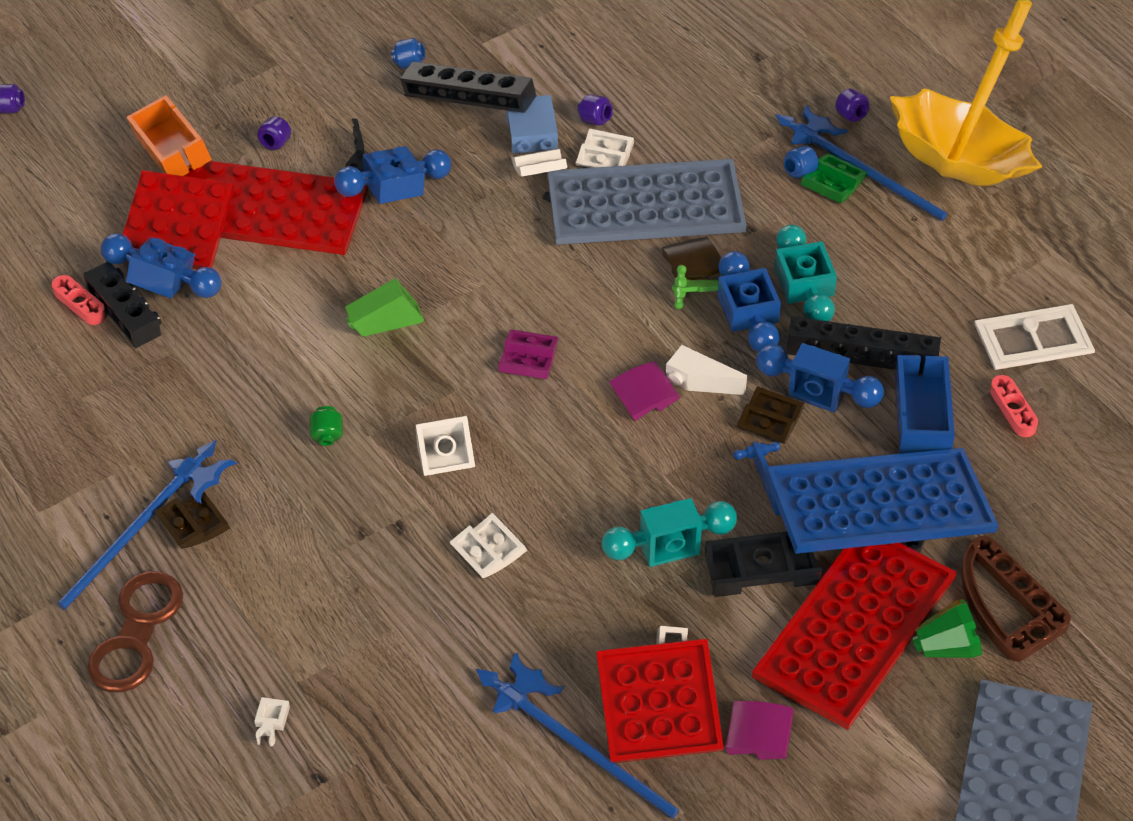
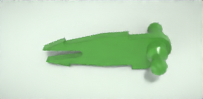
[672,265,718,310]

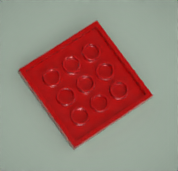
[123,170,235,269]
[596,639,724,763]

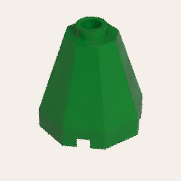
[912,599,983,658]

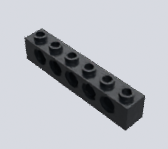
[400,62,537,113]
[786,316,941,374]

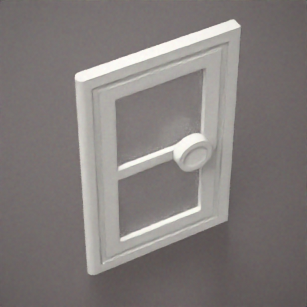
[974,304,1095,370]

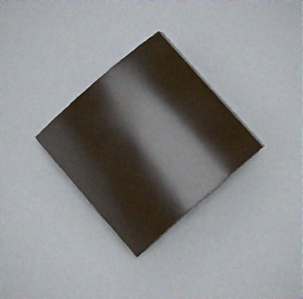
[662,236,721,281]
[737,386,804,444]
[155,492,230,549]

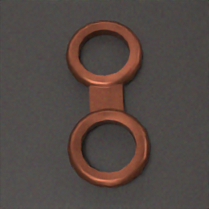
[87,571,183,693]

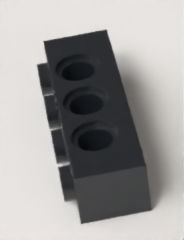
[83,262,162,349]

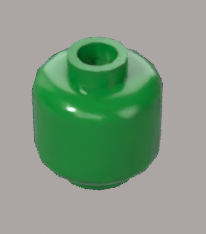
[309,406,343,446]

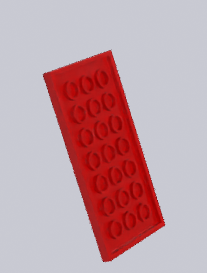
[184,161,368,255]
[752,543,957,730]

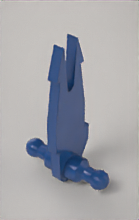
[733,442,781,516]

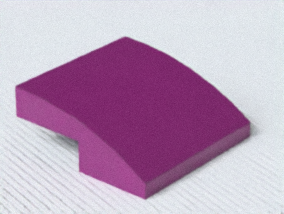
[498,329,559,379]
[609,361,680,421]
[726,701,794,760]

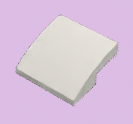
[576,129,634,168]
[511,149,567,176]
[449,513,527,578]

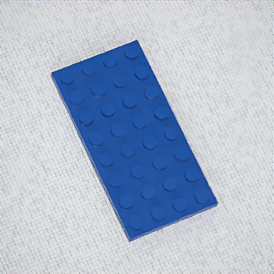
[765,448,999,554]

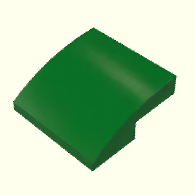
[801,153,867,204]

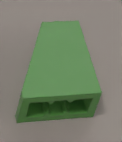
[345,278,424,337]

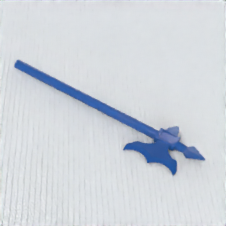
[775,105,947,221]
[57,440,238,610]
[476,653,679,819]

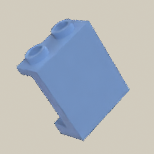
[506,95,558,153]

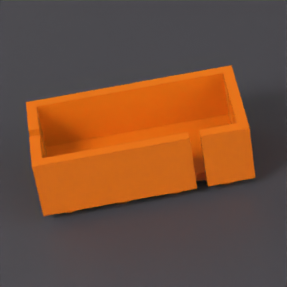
[126,95,212,176]

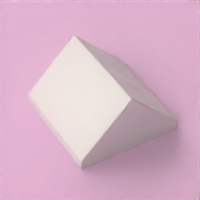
[415,416,475,476]

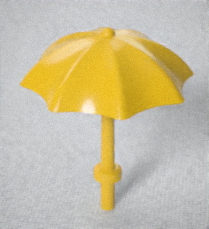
[890,0,1042,186]

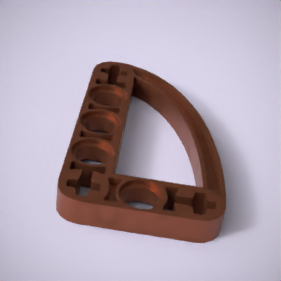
[961,536,1071,661]

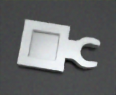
[255,697,290,747]

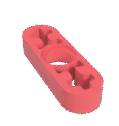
[52,275,106,325]
[990,375,1038,437]

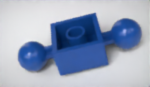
[334,146,451,204]
[101,233,222,299]
[717,251,781,352]
[756,343,884,413]

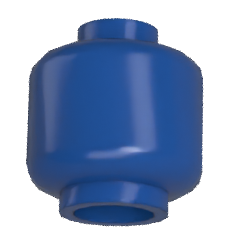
[391,38,426,69]
[784,146,818,178]

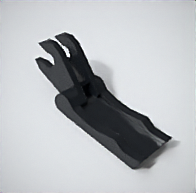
[345,118,365,172]

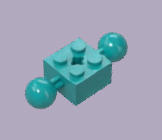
[774,224,837,321]
[601,498,737,567]

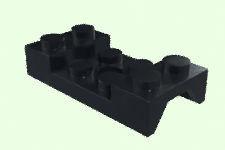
[705,531,822,597]

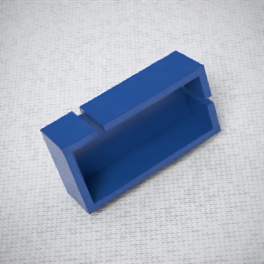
[894,355,955,453]

